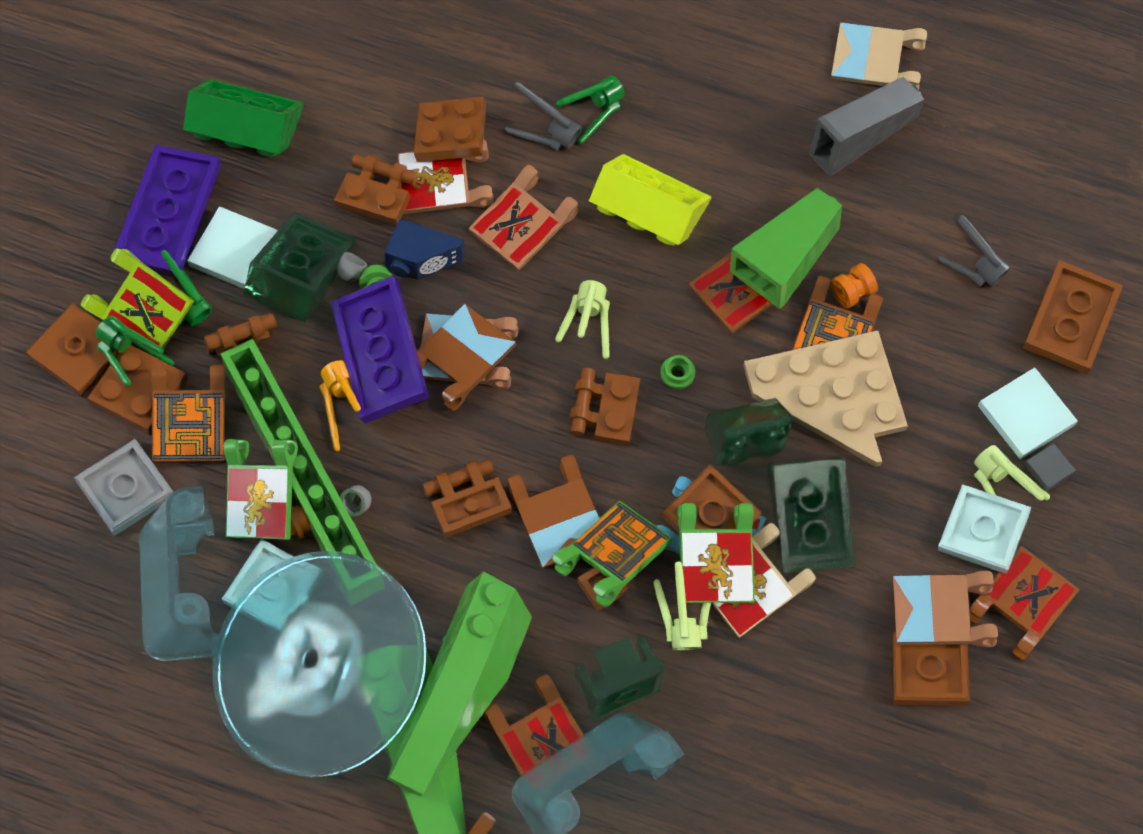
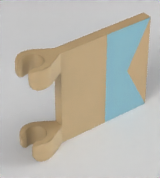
[831,22,927,89]

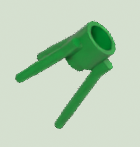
[555,75,625,145]
[161,250,213,326]
[95,316,175,387]

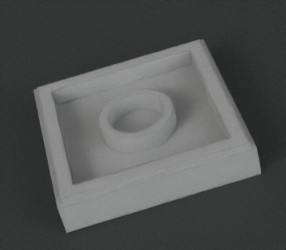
[74,439,175,536]

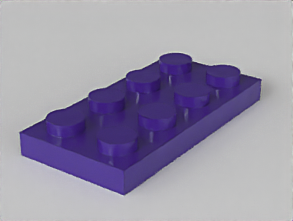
[113,145,222,278]
[331,276,429,424]

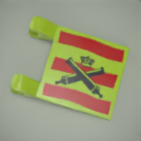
[81,248,194,357]

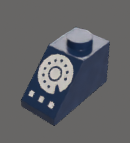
[384,219,464,279]

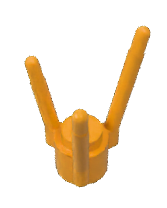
[319,360,361,451]

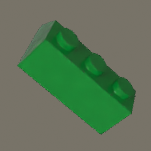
[183,79,304,157]

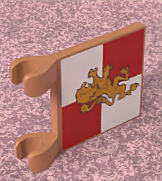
[398,139,494,214]

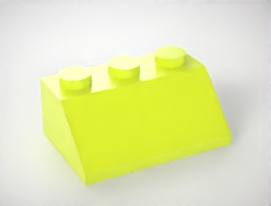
[589,154,711,245]

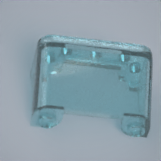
[139,486,220,661]
[512,711,685,834]

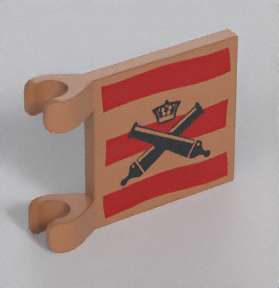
[468,165,578,271]

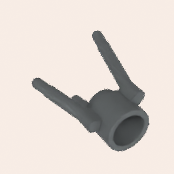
[504,82,582,151]
[938,215,1011,287]

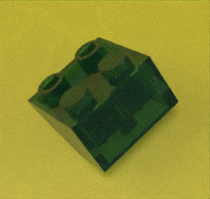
[705,398,793,466]

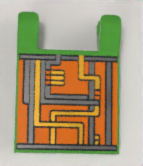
[552,501,672,607]

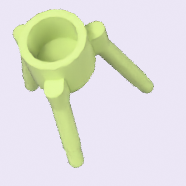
[555,280,610,359]
[974,445,1050,501]
[653,561,711,650]

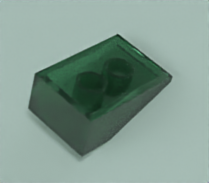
[243,212,355,323]
[768,456,855,574]

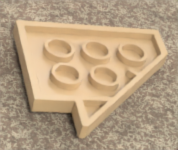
[743,331,908,467]

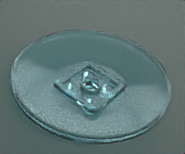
[212,551,426,777]

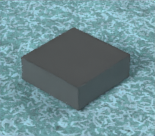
[1024,443,1076,492]

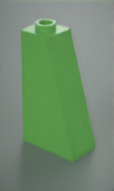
[730,188,842,309]

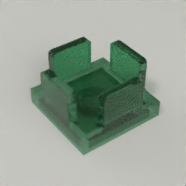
[574,636,665,721]

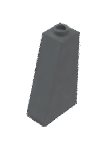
[809,77,925,177]

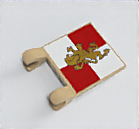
[712,523,816,638]

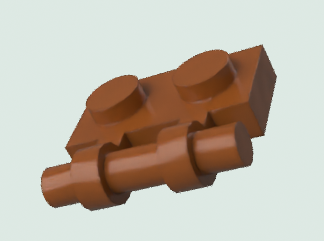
[334,154,418,226]
[204,313,277,356]
[569,368,641,447]
[422,459,512,538]

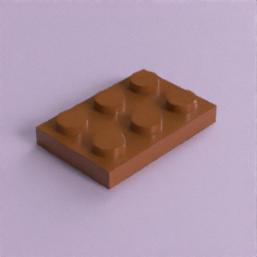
[1023,260,1123,375]

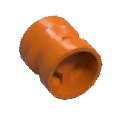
[830,263,878,309]

